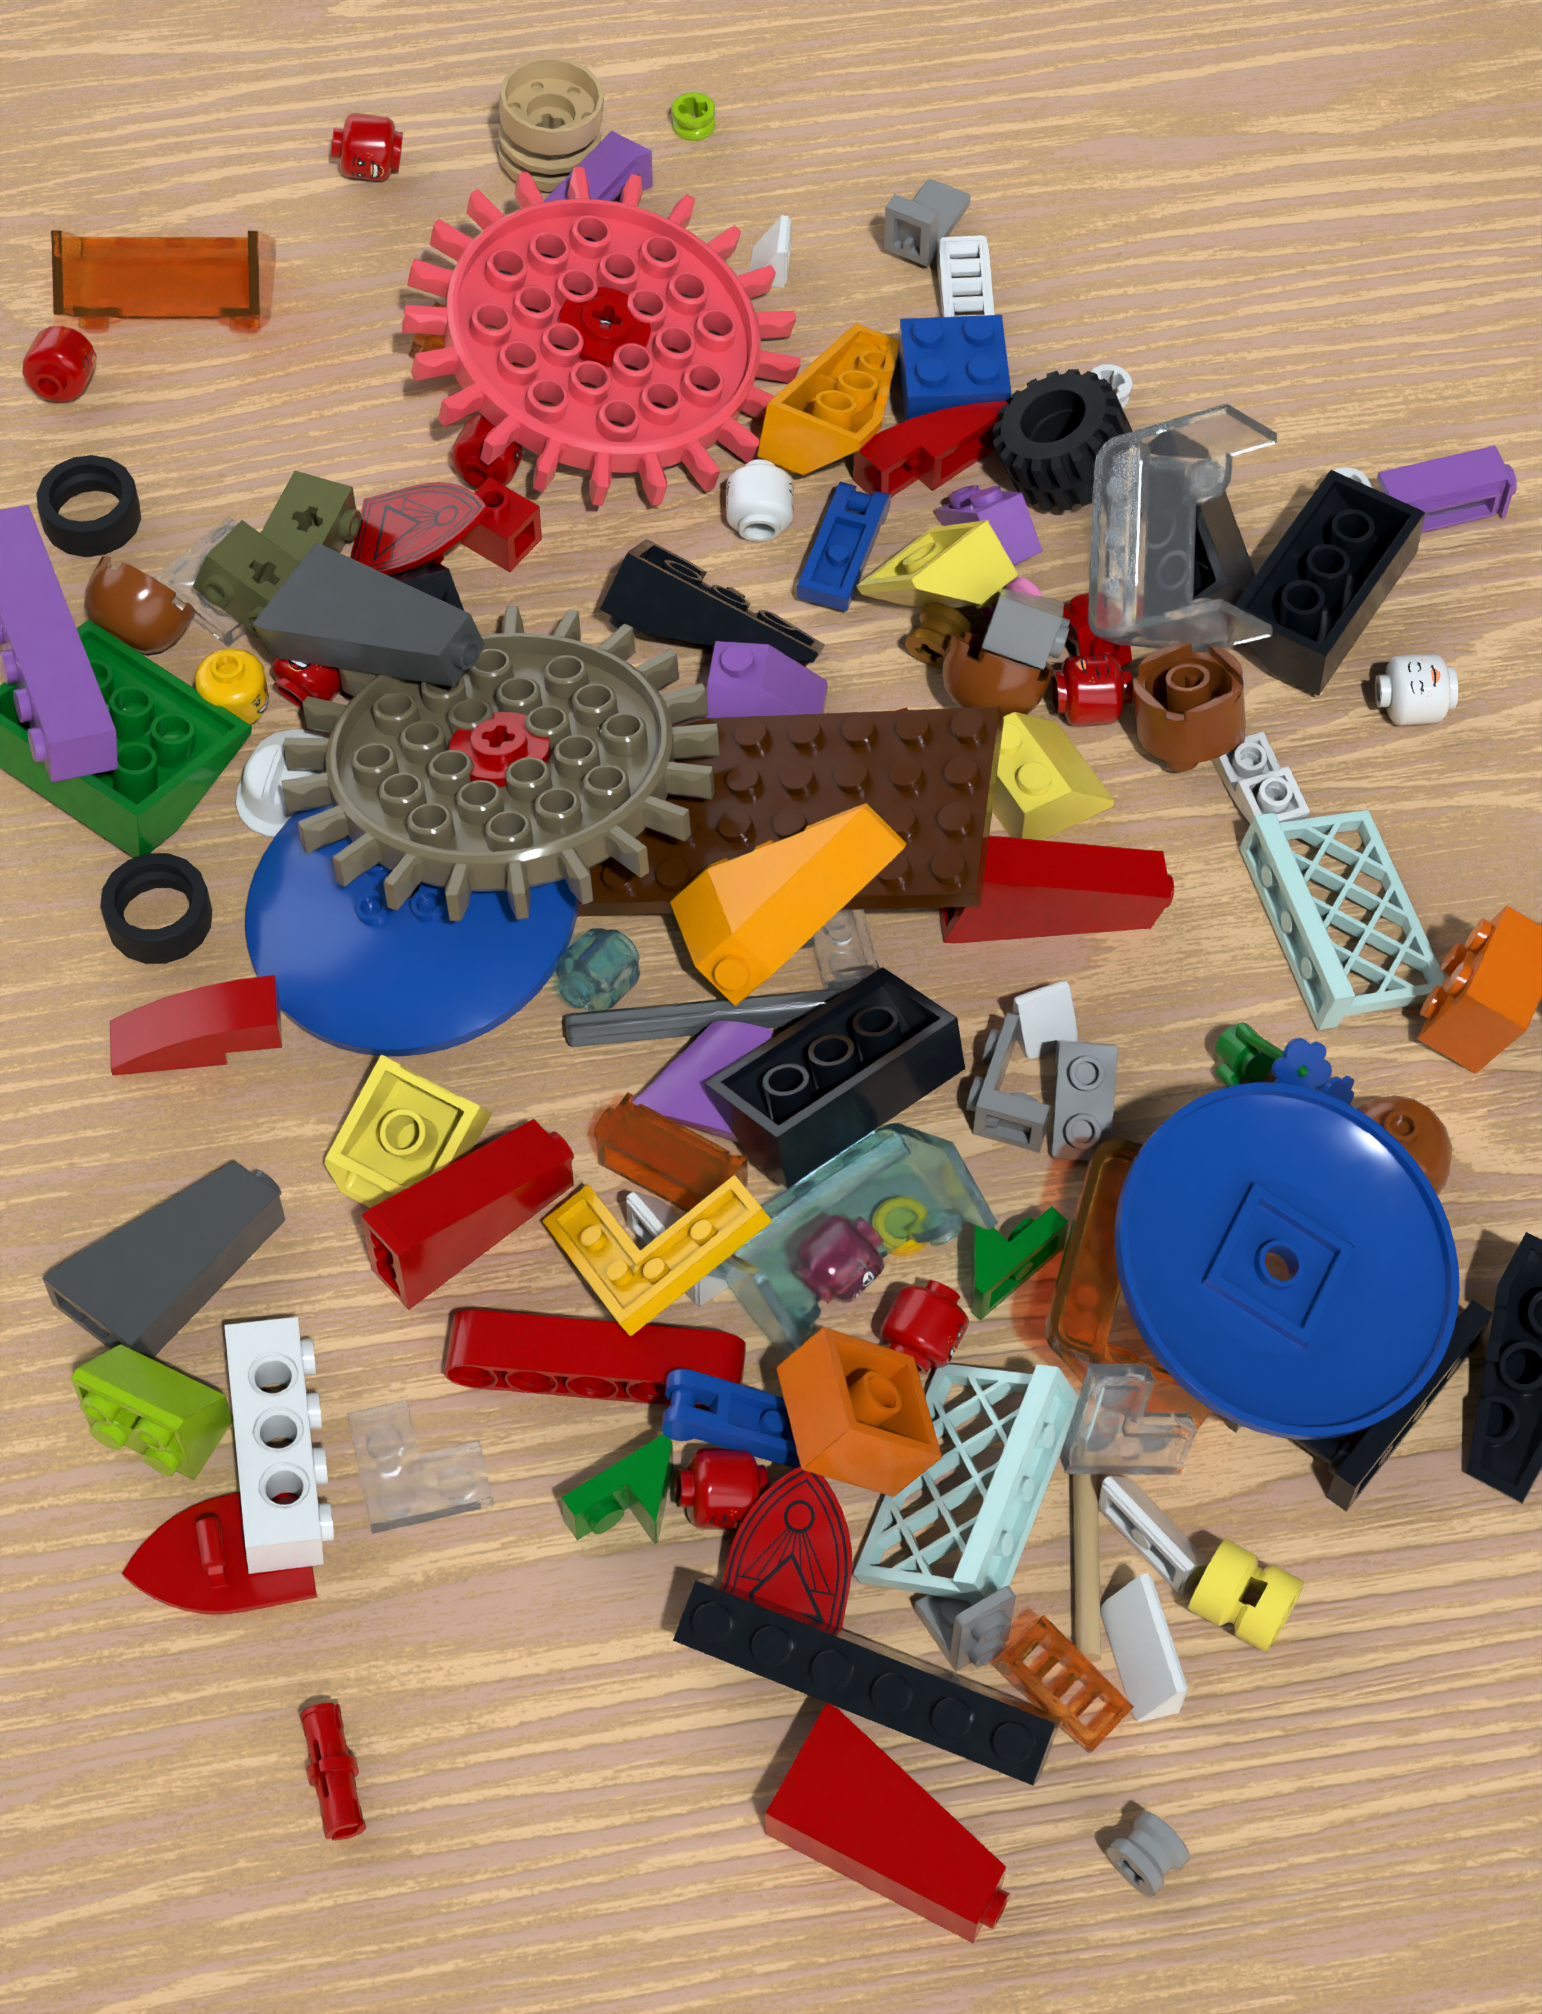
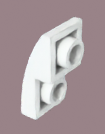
[1212,731,1310,824]

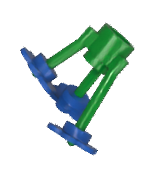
[1215,1022,1354,1105]

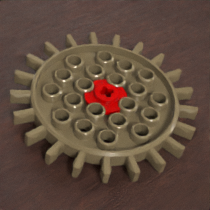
[282,606,720,921]

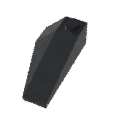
[599,539,825,663]

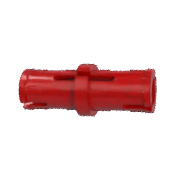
[300,1702,366,1841]

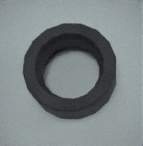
[36,455,141,557]
[100,853,213,964]

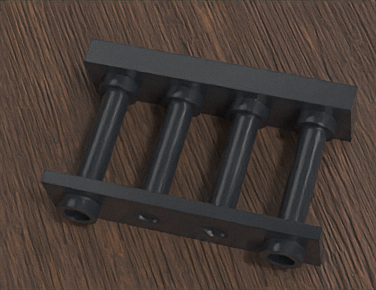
[1226,1300,1493,1512]

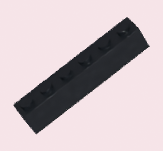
[673,1577,1062,1786]

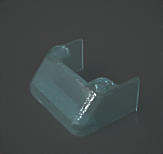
[716,1123,998,1353]

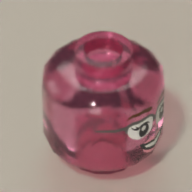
[795,1215,885,1304]

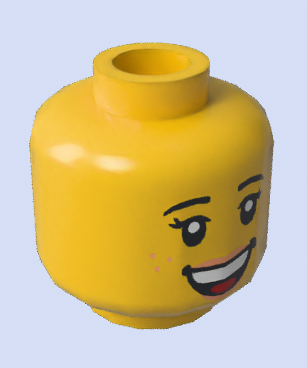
[194,648,269,725]

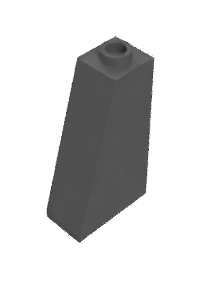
[253,542,485,686]
[42,1160,285,1359]

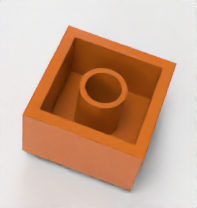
[1417,906,1542,1074]
[776,1327,942,1497]

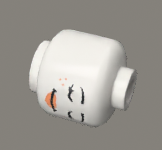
[726,460,794,542]
[1375,654,1458,726]

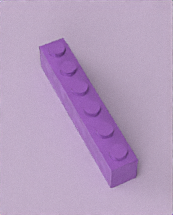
[0,505,118,782]

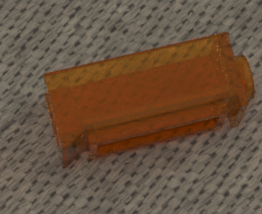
[594,1092,748,1212]

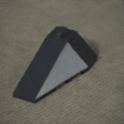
[1467,1232,1542,1504]

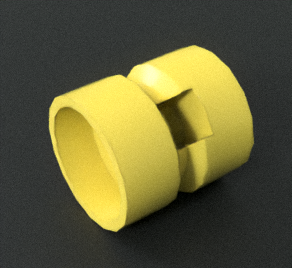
[1188,1538,1305,1653]

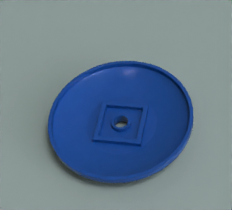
[245,805,579,1056]
[1115,1082,1460,1440]

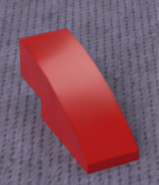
[853,400,1009,497]
[110,975,282,1076]

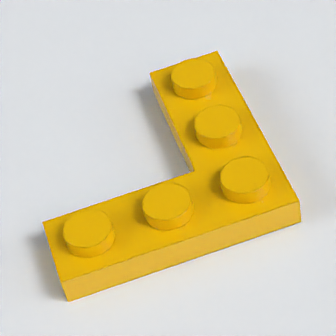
[542,1175,773,1337]

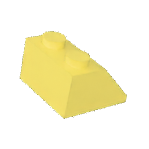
[856,520,1018,610]
[992,712,1115,840]

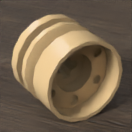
[498,56,604,192]

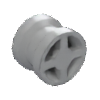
[1106,1811,1190,1897]

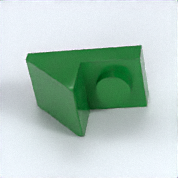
[971,1206,1069,1321]
[561,1434,673,1544]

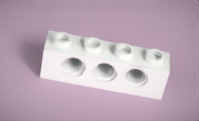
[224,1317,334,1574]

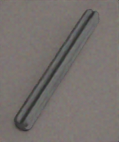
[565,988,845,1047]

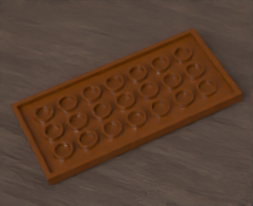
[577,706,1004,916]

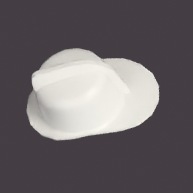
[236,729,326,837]

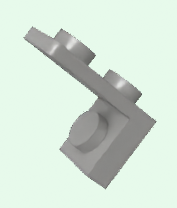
[884,179,971,267]
[966,1012,1050,1153]
[1052,1040,1118,1162]
[915,1586,1016,1672]

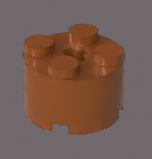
[1133,643,1246,771]

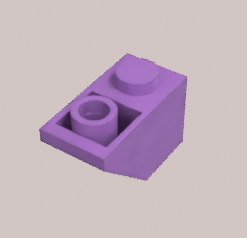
[934,485,1043,565]

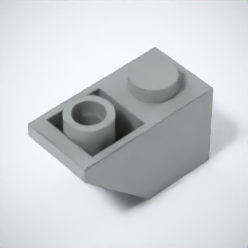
[982,589,1070,670]

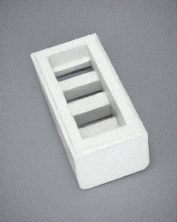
[936,235,994,317]

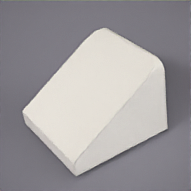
[750,215,791,288]
[1012,980,1078,1059]

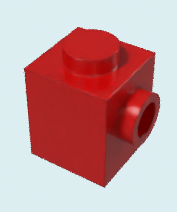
[460,477,542,572]

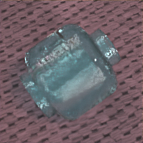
[556,928,640,1011]

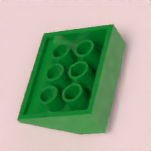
[0,620,252,858]

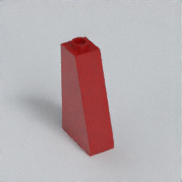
[939,835,1174,944]
[361,1119,574,1310]
[765,1703,1010,1943]

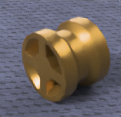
[905,602,972,669]

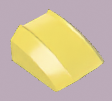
[324,1055,492,1208]

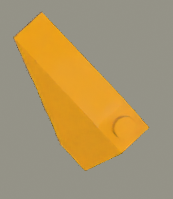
[757,323,899,475]
[670,803,907,1006]

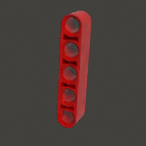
[444,1310,746,1409]

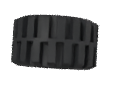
[993,369,1136,511]

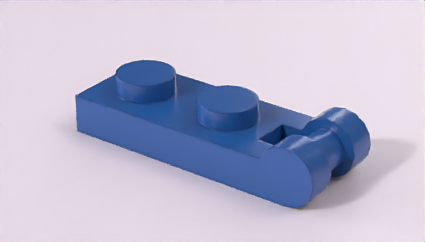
[797,482,891,612]
[662,1369,801,1468]

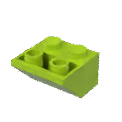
[71,1344,233,1481]

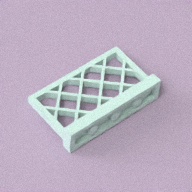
[1239,810,1445,1030]
[853,1364,1080,1606]

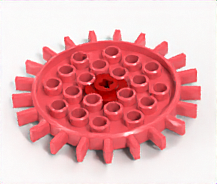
[401,167,801,506]

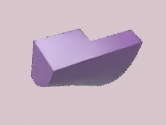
[629,1021,773,1142]

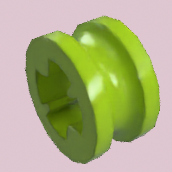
[672,92,715,141]

